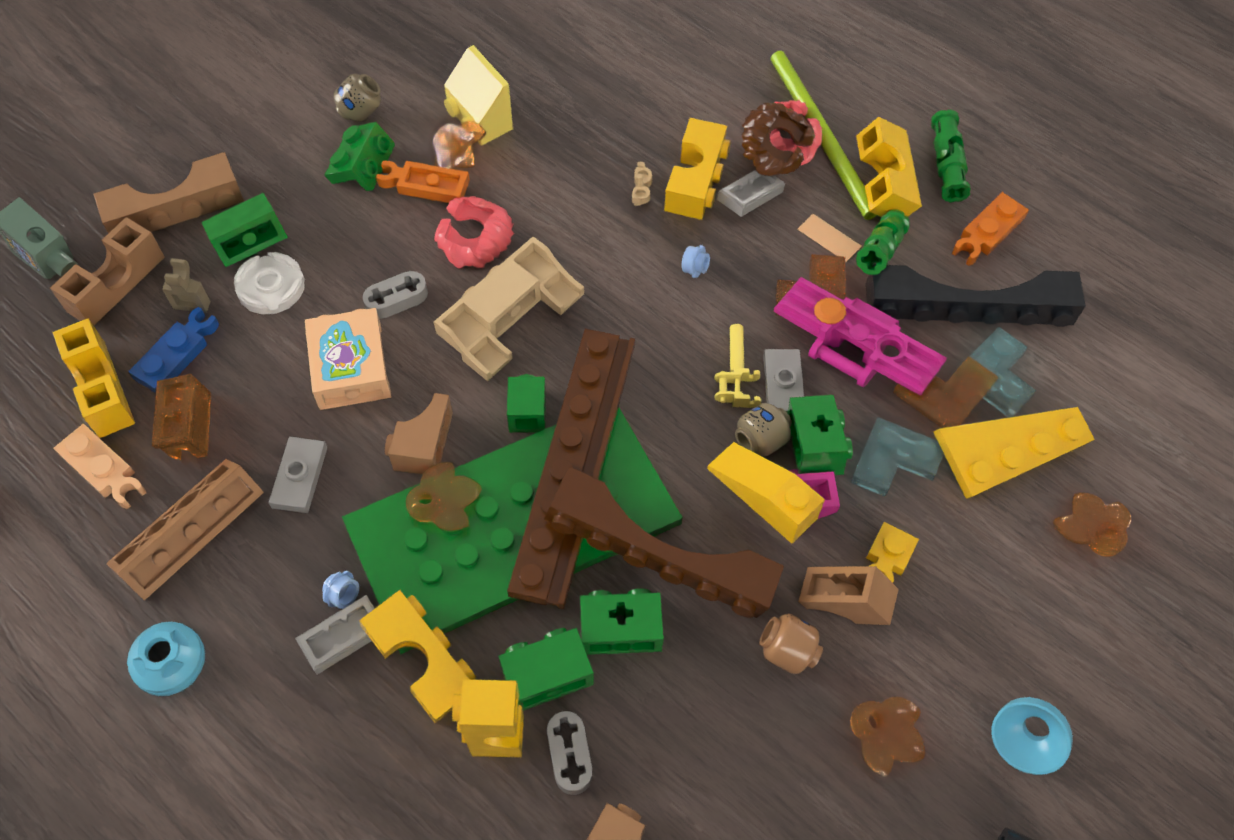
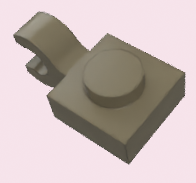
[162,258,211,313]

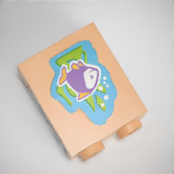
[305,308,392,410]

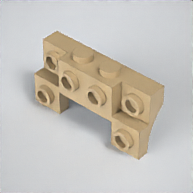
[434,237,584,381]

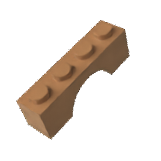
[94,152,244,233]

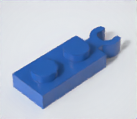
[128,307,219,396]

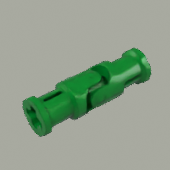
[931,109,971,202]
[856,209,910,275]

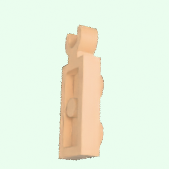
[53,424,146,509]

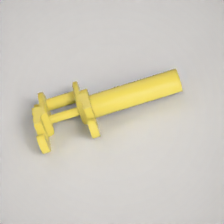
[714,324,761,408]

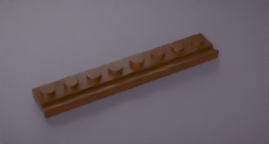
[507,328,635,609]

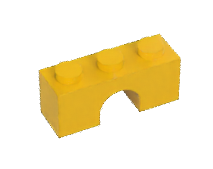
[856,116,922,217]
[664,118,731,220]
[53,318,136,438]
[359,590,476,723]
[452,680,524,757]

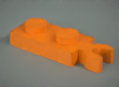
[376,161,470,203]
[952,192,1029,266]

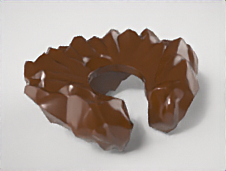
[742,103,815,176]

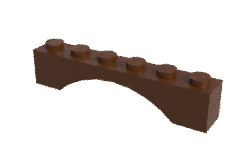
[544,466,784,618]

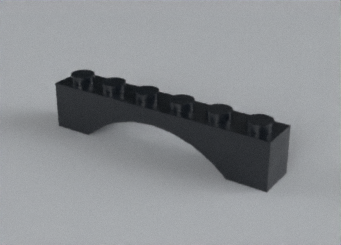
[865,264,1086,327]

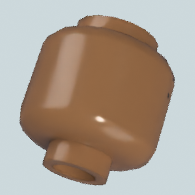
[759,614,823,674]

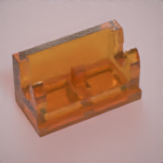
[152,374,211,460]

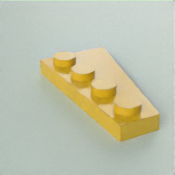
[933,407,1095,499]

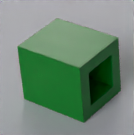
[507,374,546,433]

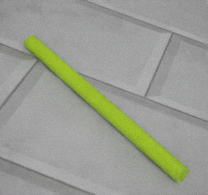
[771,51,877,220]

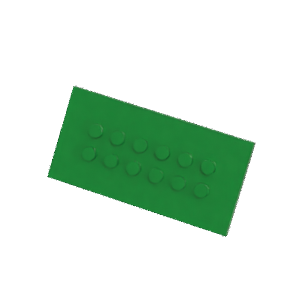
[342,408,683,654]

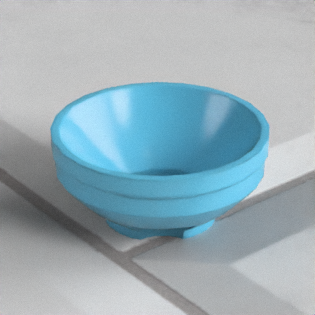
[127,622,205,696]
[992,697,1073,775]

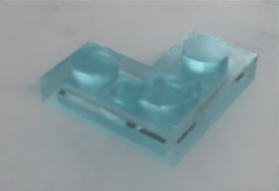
[954,327,1036,418]
[851,417,944,497]

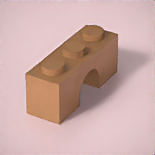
[50,217,165,326]

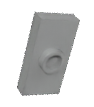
[717,170,785,217]
[763,349,804,413]
[268,437,328,513]
[295,595,375,675]

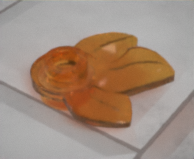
[433,121,486,169]
[406,462,482,531]
[1053,492,1131,557]
[850,696,925,777]

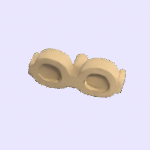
[632,162,652,206]

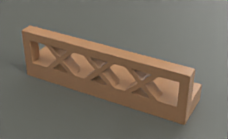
[106,459,264,601]

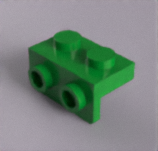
[324,122,395,191]

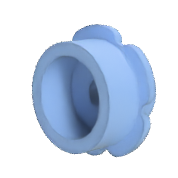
[682,245,710,278]
[322,571,359,609]

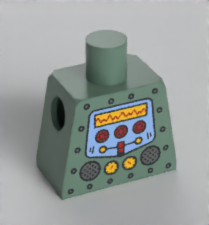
[0,197,78,279]

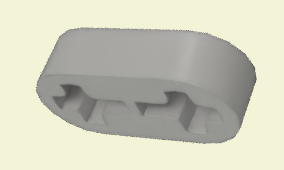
[362,271,428,319]
[547,711,592,795]

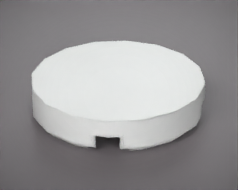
[234,252,305,315]

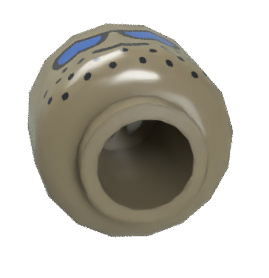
[333,74,381,122]
[735,403,792,457]

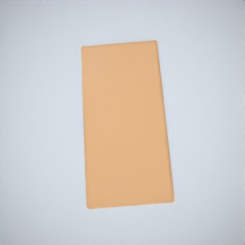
[798,214,862,262]

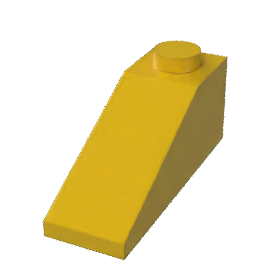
[707,442,825,544]

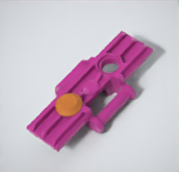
[774,277,947,396]

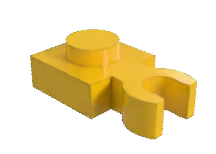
[866,522,919,583]

